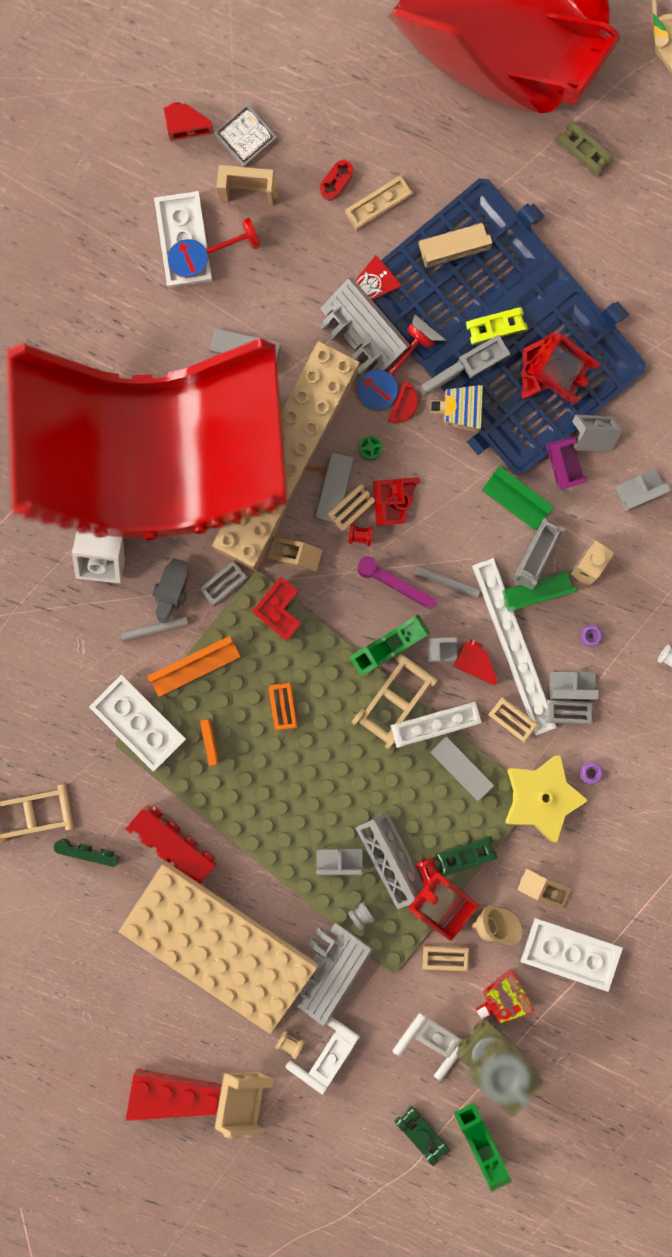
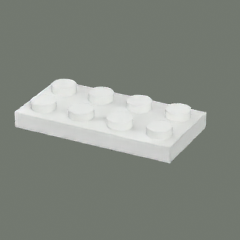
[154,191,212,288]
[89,675,186,772]
[520,918,623,992]

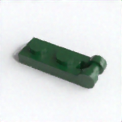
[53,839,120,867]

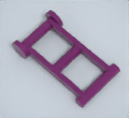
[358,556,437,609]

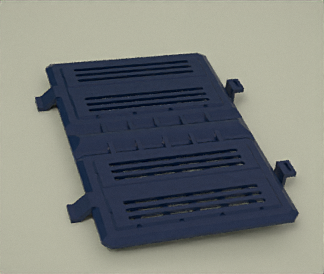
[372,178,646,475]

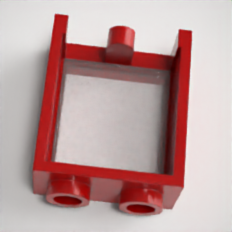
[527,333,600,403]
[408,872,480,941]

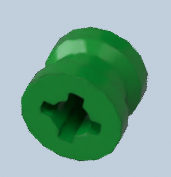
[359,436,382,461]

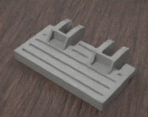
[319,277,411,374]
[293,923,374,1026]

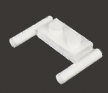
[393,1013,463,1081]
[285,1017,360,1095]

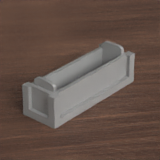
[512,518,564,590]

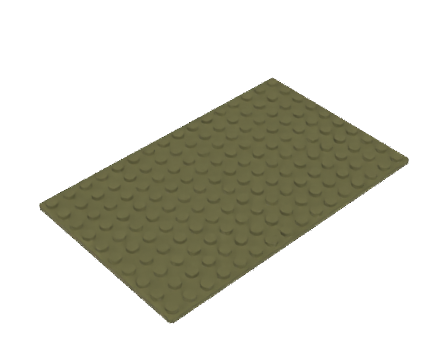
[115,571,516,973]

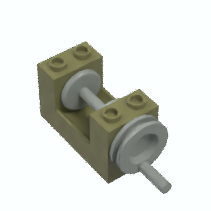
[456,1018,545,1117]

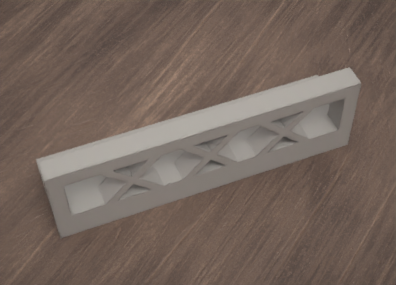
[355,811,425,909]

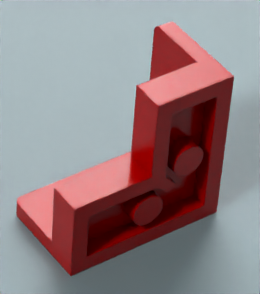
[251,577,301,642]

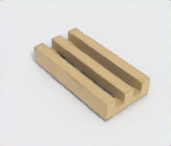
[327,484,375,531]
[489,697,539,743]
[422,945,469,971]

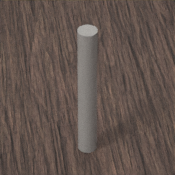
[414,566,480,598]
[121,616,189,642]

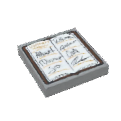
[214,104,277,167]

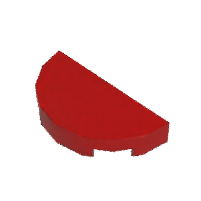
[387,380,418,424]

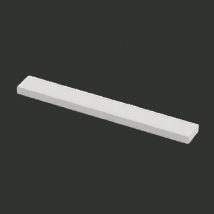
[472,558,557,735]

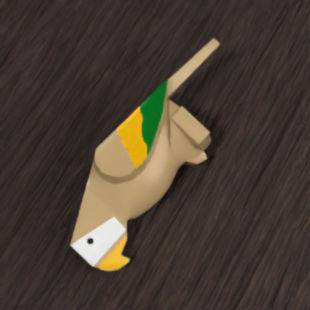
[652,0,672,74]

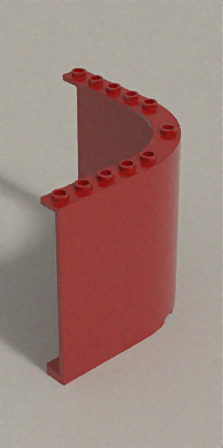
[7,338,287,541]

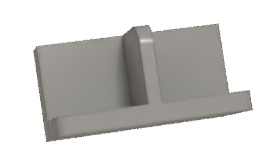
[458,335,510,378]
[572,414,623,452]
[615,469,671,512]
[428,638,458,662]
[550,672,598,699]
[316,849,363,875]

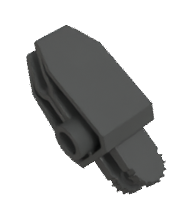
[152,558,188,623]

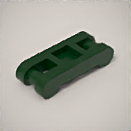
[435,836,498,876]
[394,1105,450,1166]

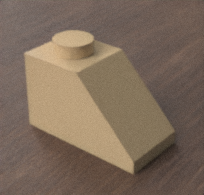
[268,537,322,571]
[517,869,572,910]

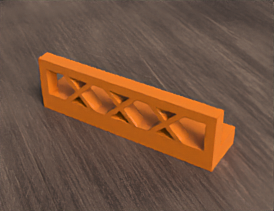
[147,636,241,697]

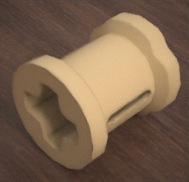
[275,1030,305,1060]

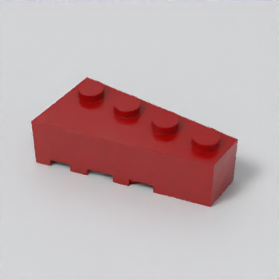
[125,805,217,884]
[125,1069,222,1121]

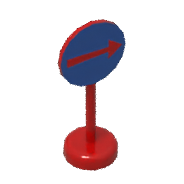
[168,218,261,278]
[358,323,436,410]

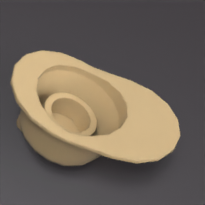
[472,905,522,945]

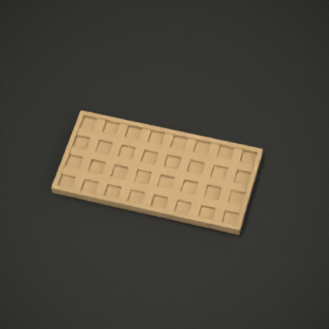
[119,861,319,1034]

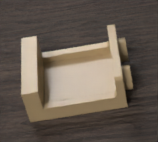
[217,165,279,206]
[215,1072,274,1139]

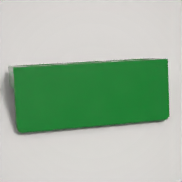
[482,466,554,530]
[502,571,578,613]

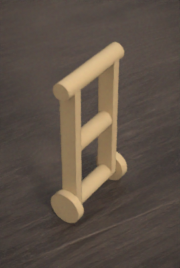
[351,653,438,749]
[0,784,74,844]

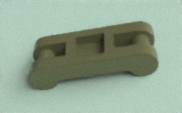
[555,122,613,177]

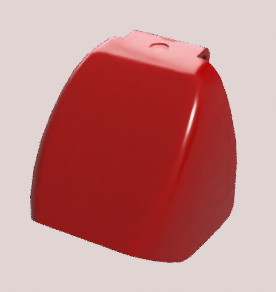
[389,0,620,113]

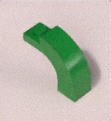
[349,614,430,676]
[454,1103,512,1192]

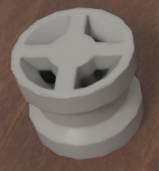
[348,902,376,931]

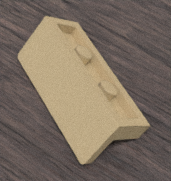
[419,223,492,268]

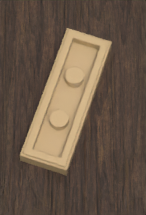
[344,175,413,231]

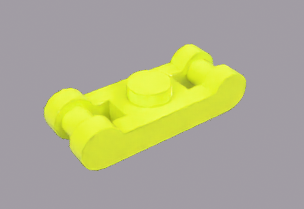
[466,307,528,345]

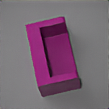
[546,436,587,489]

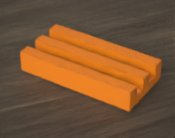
[268,682,298,731]
[200,719,219,766]

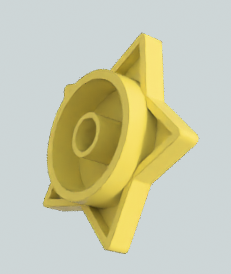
[506,755,587,842]

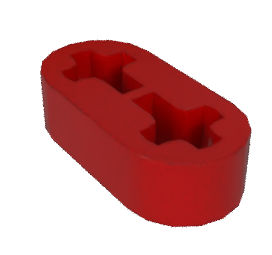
[320,160,353,201]

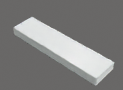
[391,702,481,747]

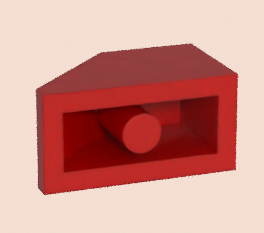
[163,102,214,141]
[452,640,497,686]

